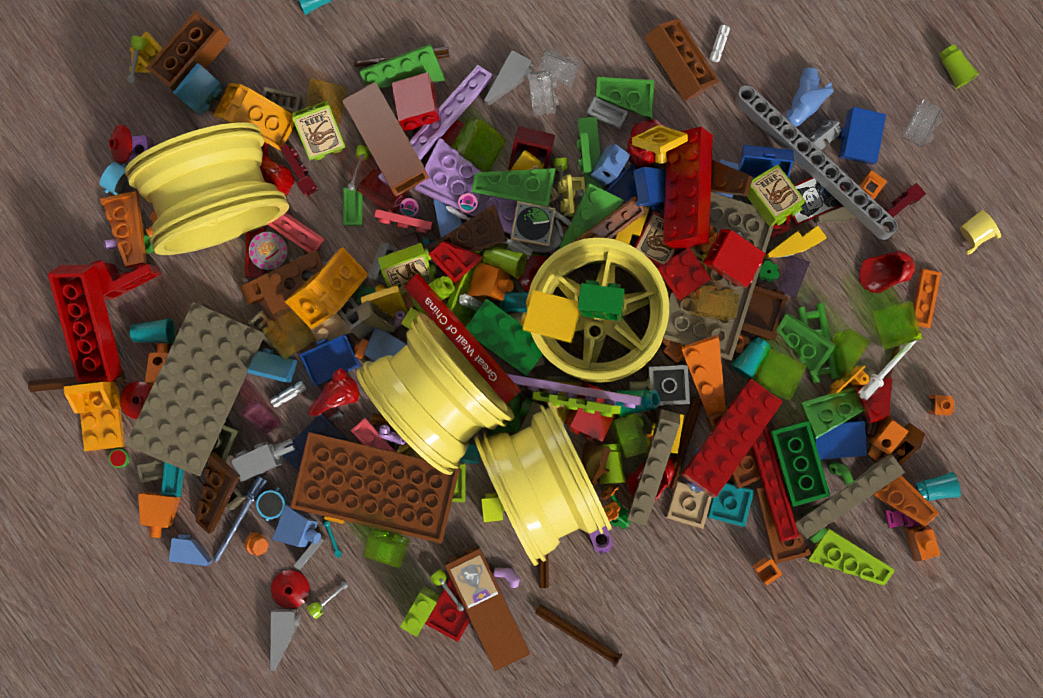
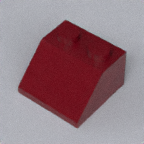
[508,126,555,170]

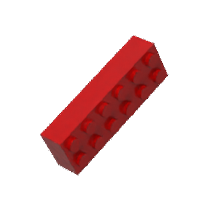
[663,126,713,250]
[48,264,123,382]
[681,379,783,498]

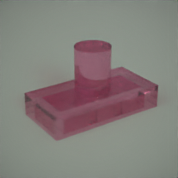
[241,399,281,435]

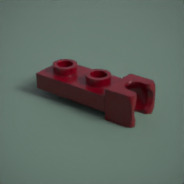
[280,143,319,197]
[884,183,926,217]

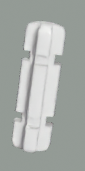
[709,25,730,62]
[459,294,484,311]
[270,381,306,407]

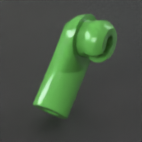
[828,462,854,485]

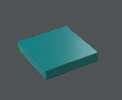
[707,483,754,527]

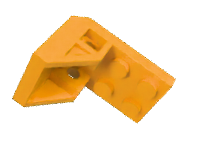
[212,83,295,151]
[285,247,369,330]
[64,382,125,451]

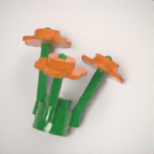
[600,484,631,529]

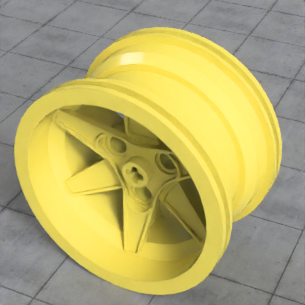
[125,123,289,255]
[527,238,669,383]
[356,313,514,475]
[474,401,612,566]

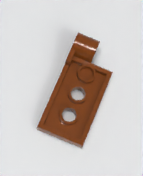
[240,250,325,314]

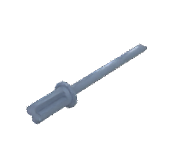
[213,475,267,562]

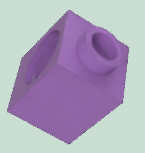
[129,135,153,161]
[589,526,614,554]

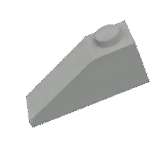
[484,50,533,106]
[338,296,375,340]
[270,609,301,671]

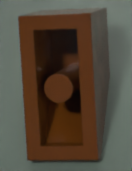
[882,422,925,465]

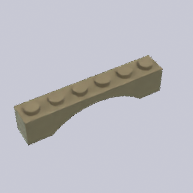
[627,409,680,526]
[794,454,905,539]

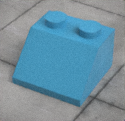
[173,63,224,116]
[247,348,298,382]

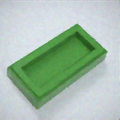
[343,187,363,226]

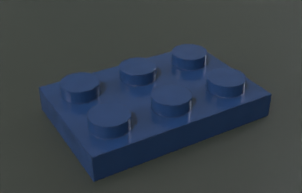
[282,413,349,472]

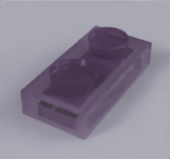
[777,255,810,298]

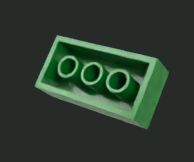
[578,280,625,322]
[466,299,543,377]
[768,420,830,507]

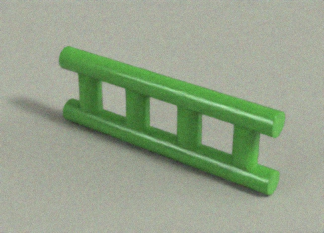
[797,303,839,383]

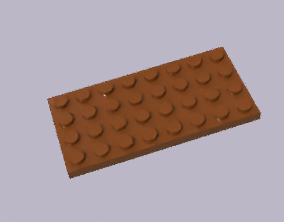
[291,432,460,544]

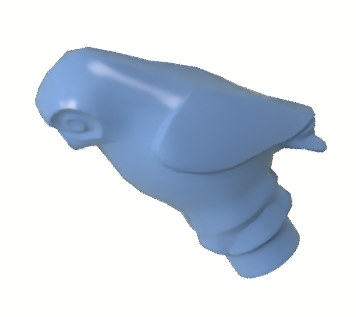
[785,68,834,127]

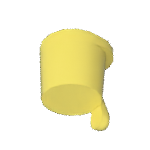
[960,210,1001,255]

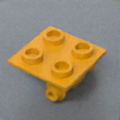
[827,365,869,394]

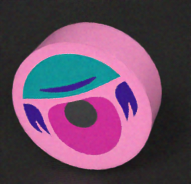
[458,193,478,214]
[400,198,419,218]

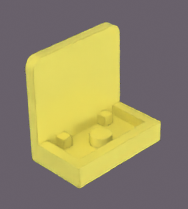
[558,174,585,217]

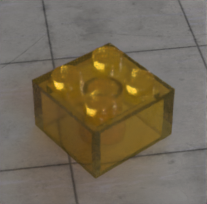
[690,285,740,321]

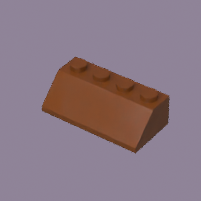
[146,10,230,91]
[644,18,719,101]

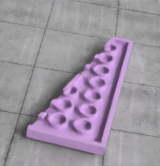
[415,138,559,255]

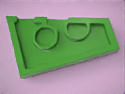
[596,77,654,119]
[777,313,836,377]

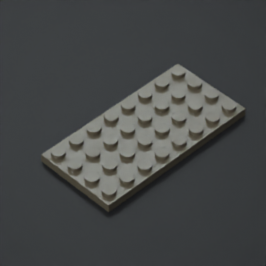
[663,192,774,360]
[125,302,265,476]

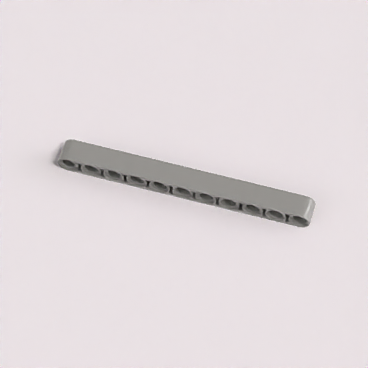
[735,85,898,240]

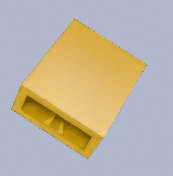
[520,290,579,343]

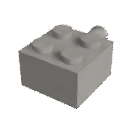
[629,365,690,405]
[231,438,295,482]

